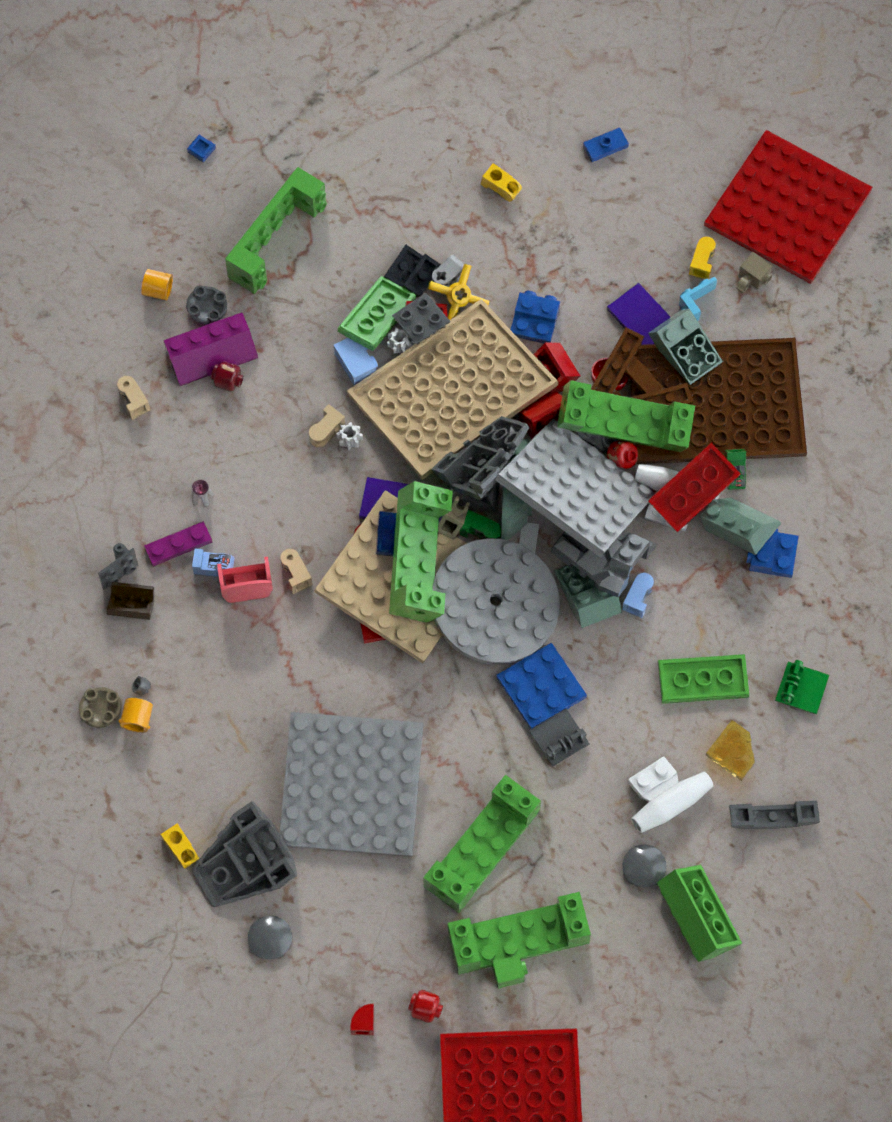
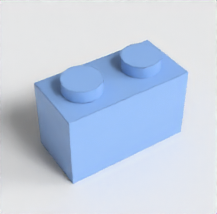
[334,338,378,386]

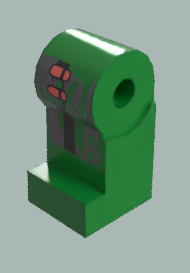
[725,449,746,490]
[460,510,501,539]

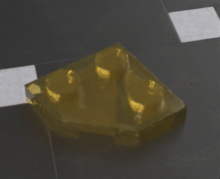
[705,720,755,781]

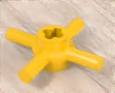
[428,264,489,320]

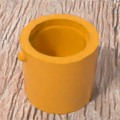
[141,269,173,301]
[118,698,153,733]

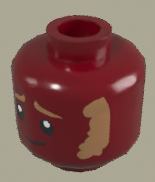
[211,361,244,392]

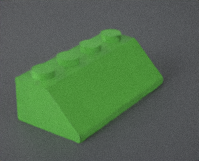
[657,865,742,962]

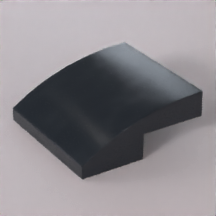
[384,244,441,298]

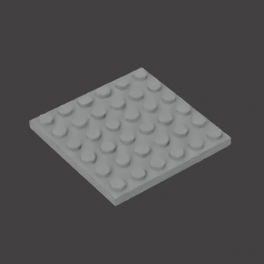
[495,418,655,558]
[280,712,424,856]

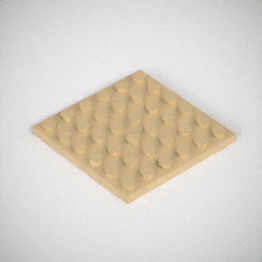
[314,490,467,664]

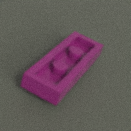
[144,521,212,567]

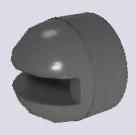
[132,676,151,695]

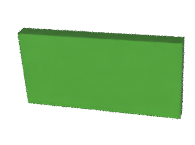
[337,276,416,351]
[658,654,750,704]

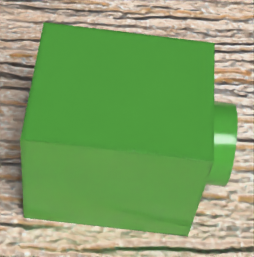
[492,955,528,988]

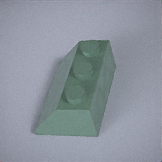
[501,486,532,540]
[700,497,781,555]

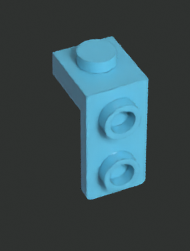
[679,277,717,321]

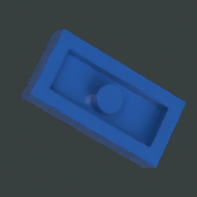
[583,127,629,162]

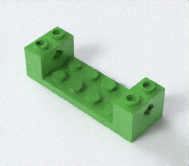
[225,167,327,294]
[557,380,695,452]
[389,481,453,623]
[423,775,541,913]
[447,892,591,975]

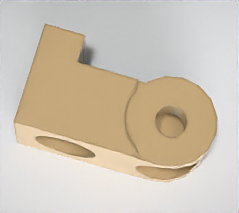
[117,376,150,420]
[309,404,345,447]
[280,549,313,594]

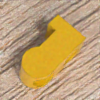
[480,163,522,202]
[689,237,716,279]
[160,823,199,869]

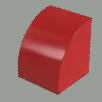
[350,1003,375,1036]

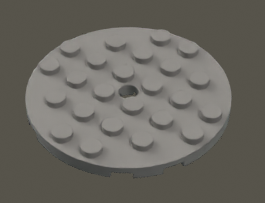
[433,538,560,665]

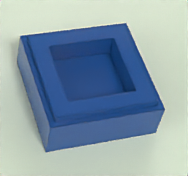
[187,134,216,163]

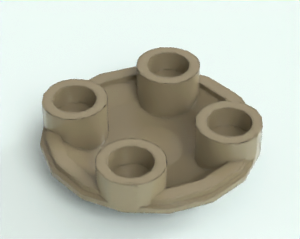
[79,687,122,728]

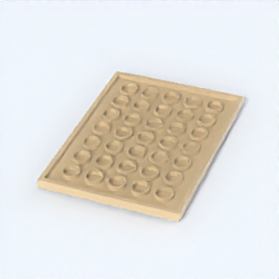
[347,299,558,480]

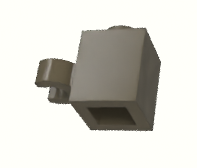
[736,252,773,293]
[438,496,470,540]

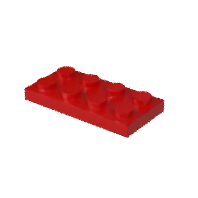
[648,443,741,533]

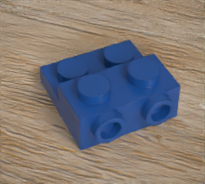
[510,290,560,344]
[746,529,799,578]

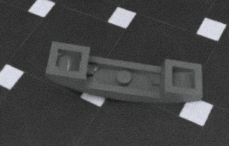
[729,800,820,829]

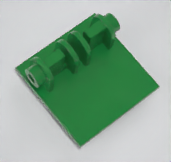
[775,660,829,715]

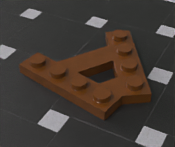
[591,327,693,405]

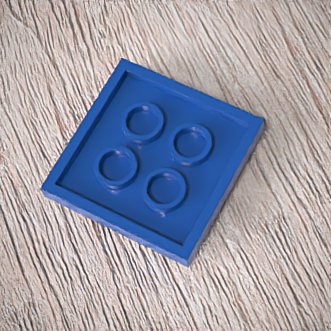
[496,642,587,729]

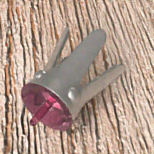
[191,480,214,506]

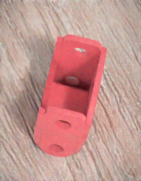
[217,557,273,603]

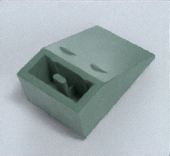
[648,309,723,385]
[554,565,622,628]

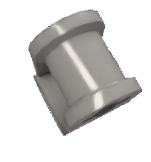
[432,255,464,294]

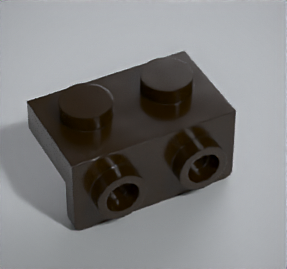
[107,582,154,620]

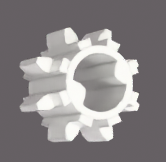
[387,328,412,354]
[336,422,363,450]

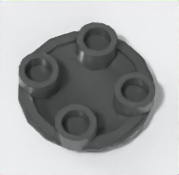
[186,285,228,325]
[622,844,667,888]
[248,916,292,959]

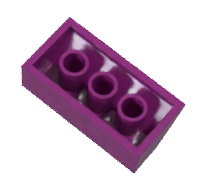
[163,312,258,386]

